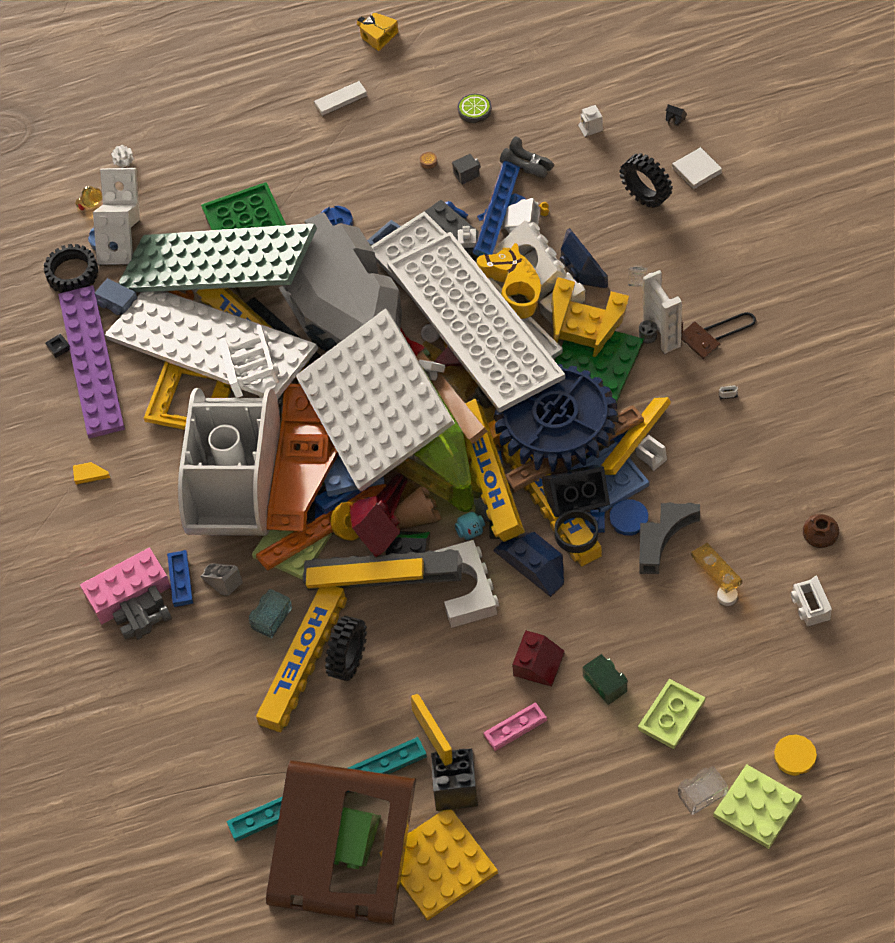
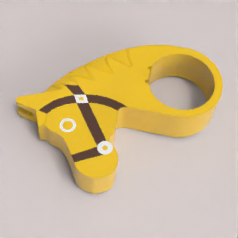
[476,243,541,319]

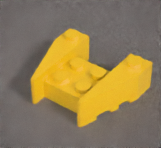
[551,277,629,357]

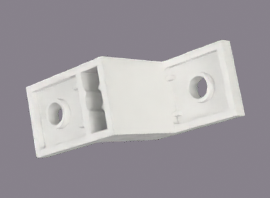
[93,168,140,264]

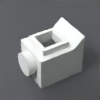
[578,105,603,137]
[636,435,667,471]

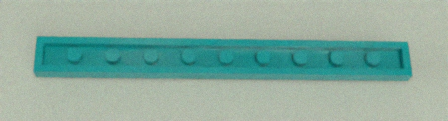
[226,737,427,842]

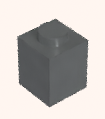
[452,154,481,184]

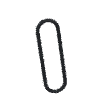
[703,312,756,340]

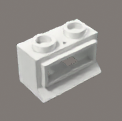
[791,575,832,627]

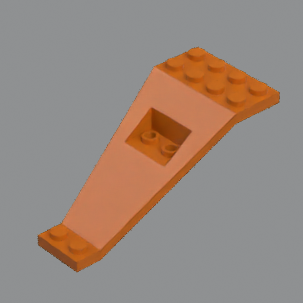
[266,384,339,532]

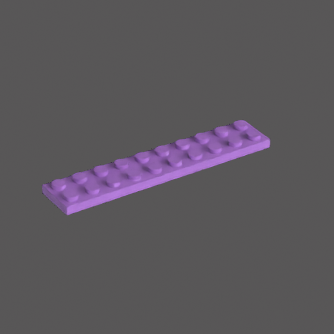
[58,285,125,439]

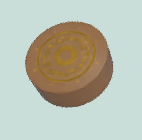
[420,152,437,169]

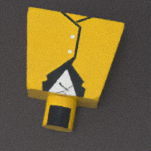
[357,13,399,51]

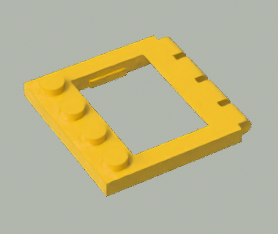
[144,361,232,430]

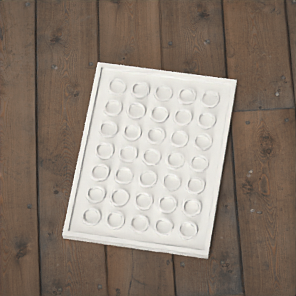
[296,308,455,492]

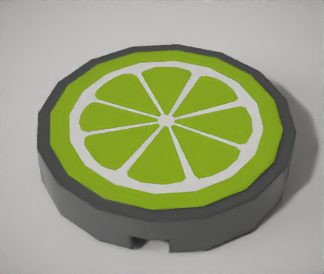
[457,94,492,123]

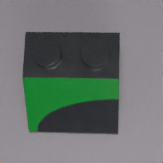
[386,531,430,555]

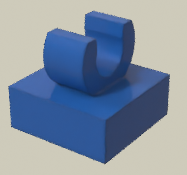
[585,510,605,533]

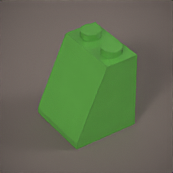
[334,807,381,869]

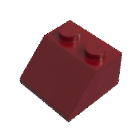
[512,630,565,687]

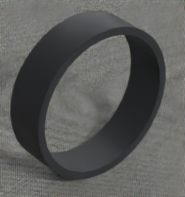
[554,510,598,553]

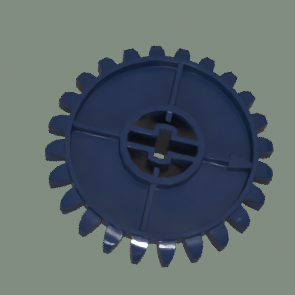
[494,364,619,472]

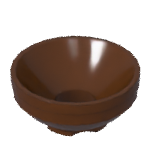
[803,514,839,548]

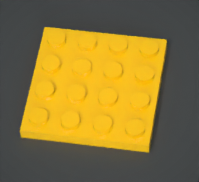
[379,809,498,921]

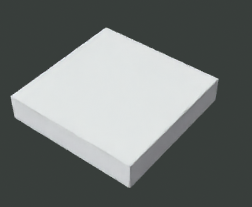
[672,147,722,189]

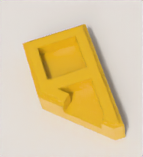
[73,462,110,485]

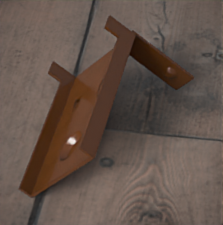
[681,321,720,359]

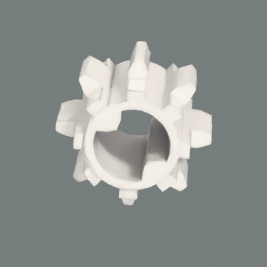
[111,145,134,168]

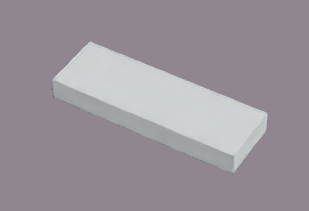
[314,81,367,116]

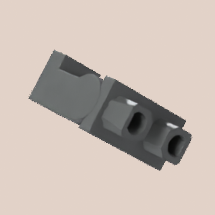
[112,585,172,640]

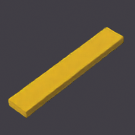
[601,397,671,475]
[306,558,424,589]

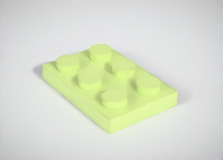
[638,679,705,749]

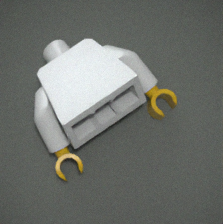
[501,198,549,234]

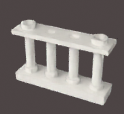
[643,270,682,354]
[218,325,280,398]

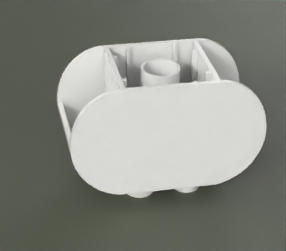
[178,388,280,536]

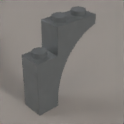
[639,502,700,574]

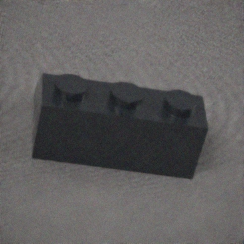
[541,465,610,517]

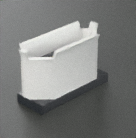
[719,385,738,400]

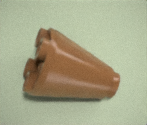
[394,484,442,529]

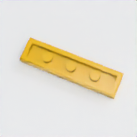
[411,694,452,766]

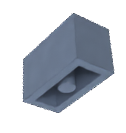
[94,278,137,315]

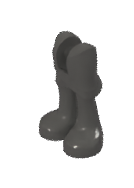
[500,136,554,179]

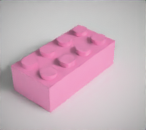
[80,547,171,625]

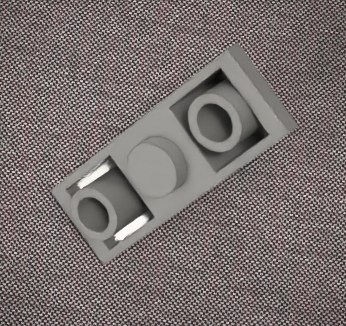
[200,563,243,596]

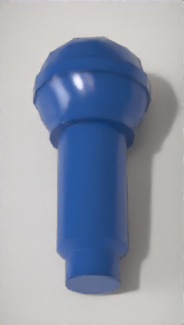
[445,201,468,219]

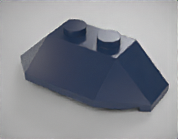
[560,228,608,288]
[493,532,564,597]

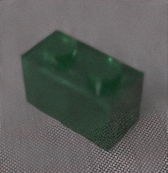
[582,654,628,705]

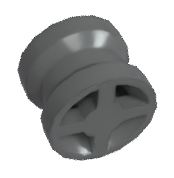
[639,320,657,344]

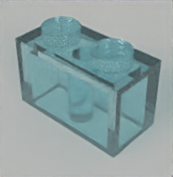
[249,589,292,639]

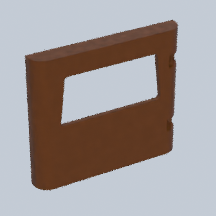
[266,760,416,925]

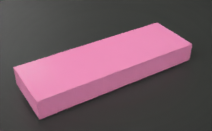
[483,702,547,751]

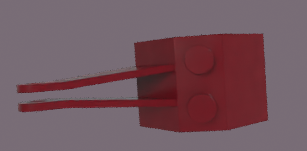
[350,473,407,557]

